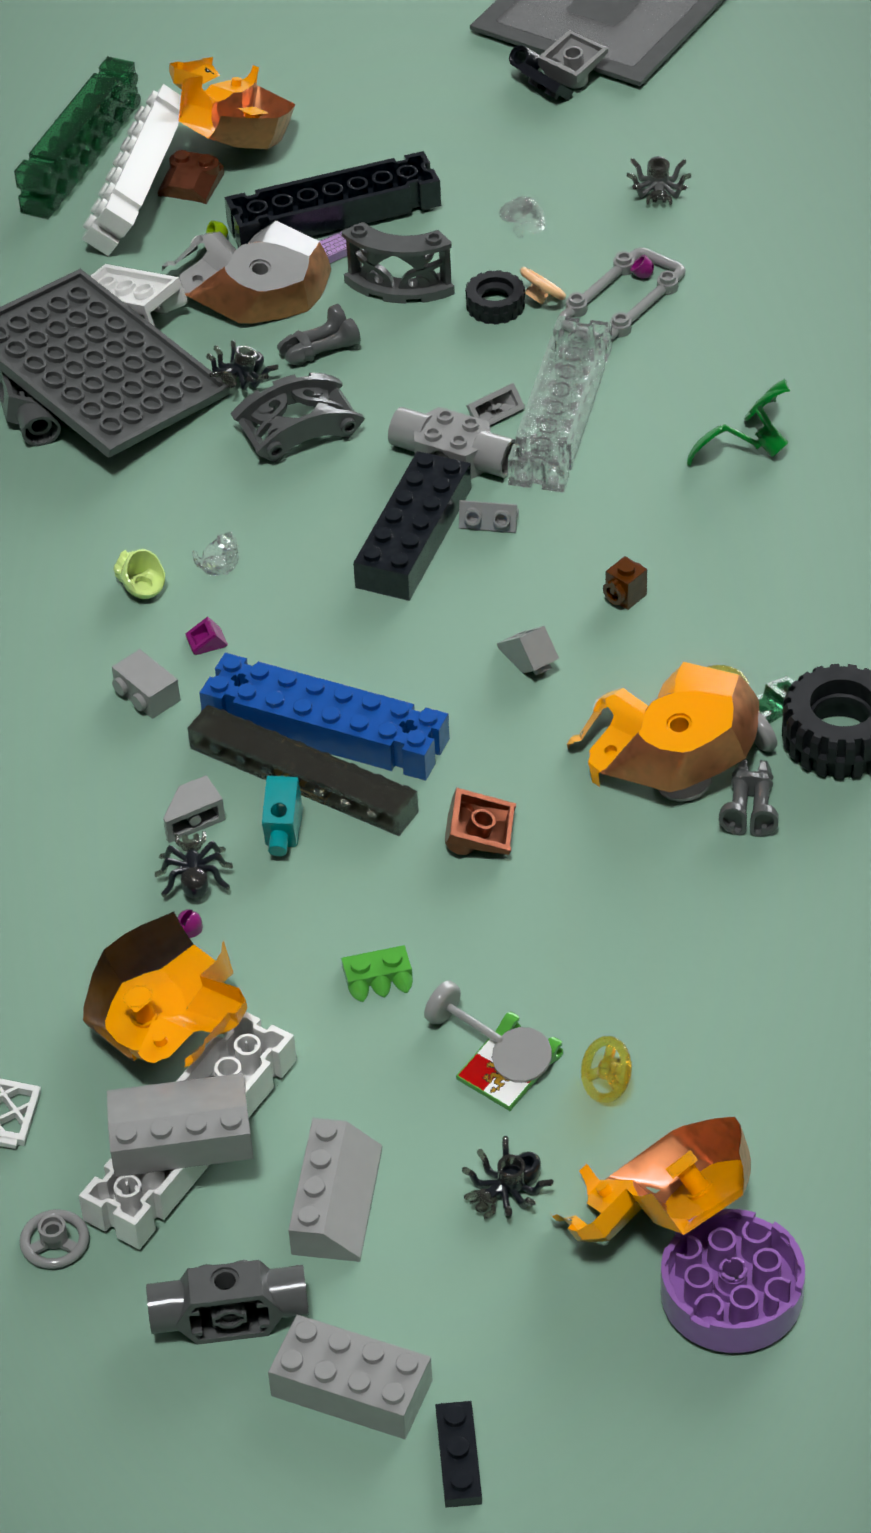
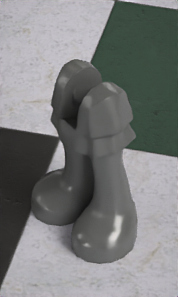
[277,303,361,366]
[718,759,779,837]

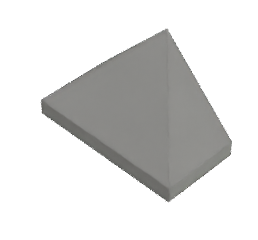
[466,383,525,425]

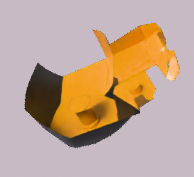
[83,911,248,1067]

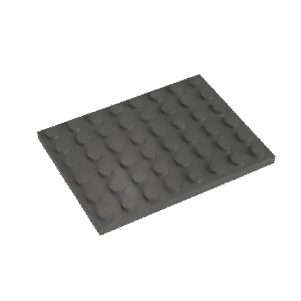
[0,268,231,458]

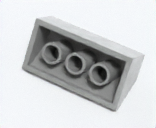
[288,1118,382,1262]

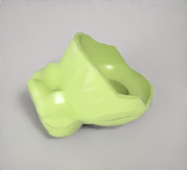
[113,549,165,599]

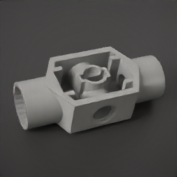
[388,407,517,479]

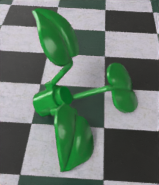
[687,379,790,467]

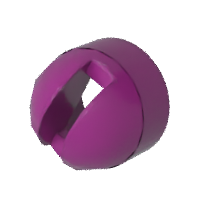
[630,255,654,279]
[177,909,203,938]

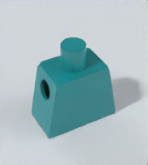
[262,776,303,856]

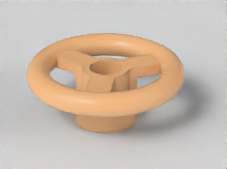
[520,267,566,304]

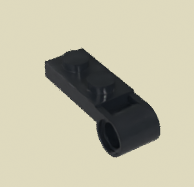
[509,45,573,100]

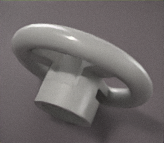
[20,1209,89,1269]

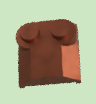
[158,150,224,204]
[445,787,517,855]

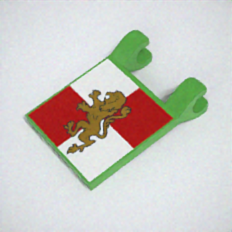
[456,1012,563,1111]

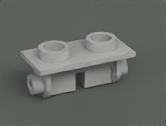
[459,500,519,533]

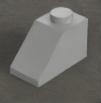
[497,626,559,675]
[163,775,225,843]

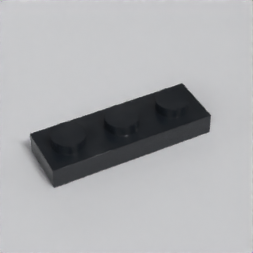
[435,1401,482,1508]

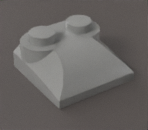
[538,30,608,89]

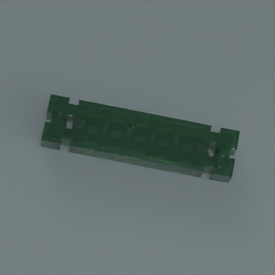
[14,56,141,220]

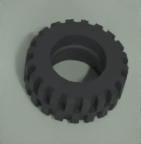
[782,664,871,779]

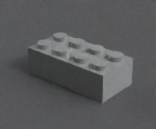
[268,1314,433,1440]

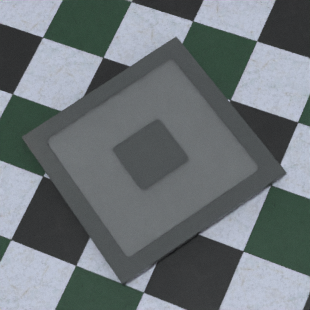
[470,0,724,86]

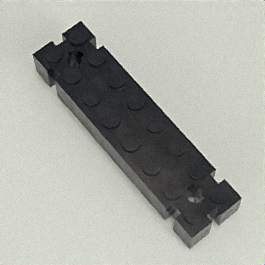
[224,151,441,247]

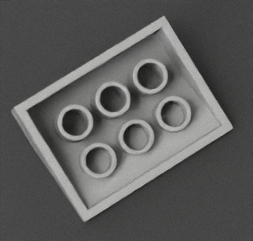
[107,1073,254,1177]

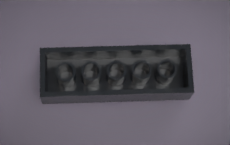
[353,451,471,601]

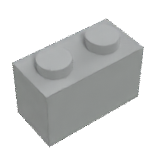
[112,649,181,719]

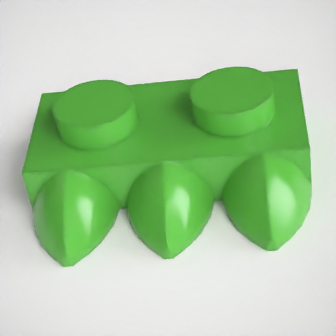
[341,945,413,1002]

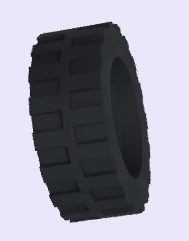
[465,270,525,325]

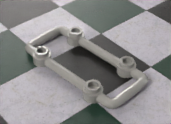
[558,247,686,344]

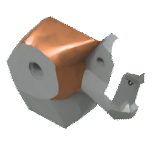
[162,221,331,323]

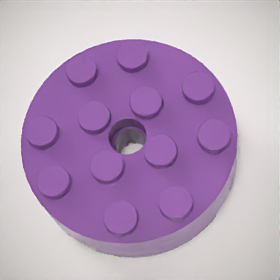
[660,1209,805,1353]

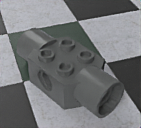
[0,370,61,446]
[146,1260,309,1345]

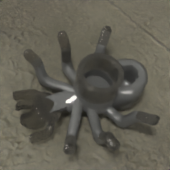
[627,156,691,205]

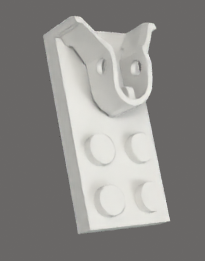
[91,264,188,326]

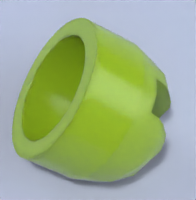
[206,220,228,238]

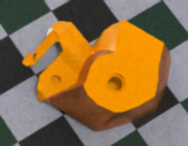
[169,57,295,149]
[567,662,759,792]
[550,1116,751,1242]

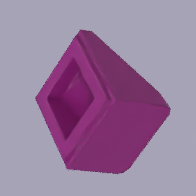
[185,617,228,655]

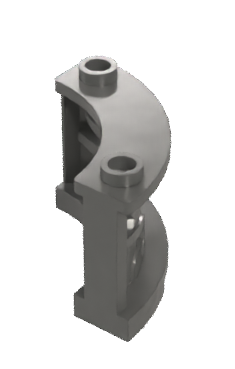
[342,222,455,304]
[230,373,365,462]

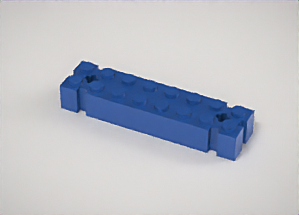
[199,652,450,781]

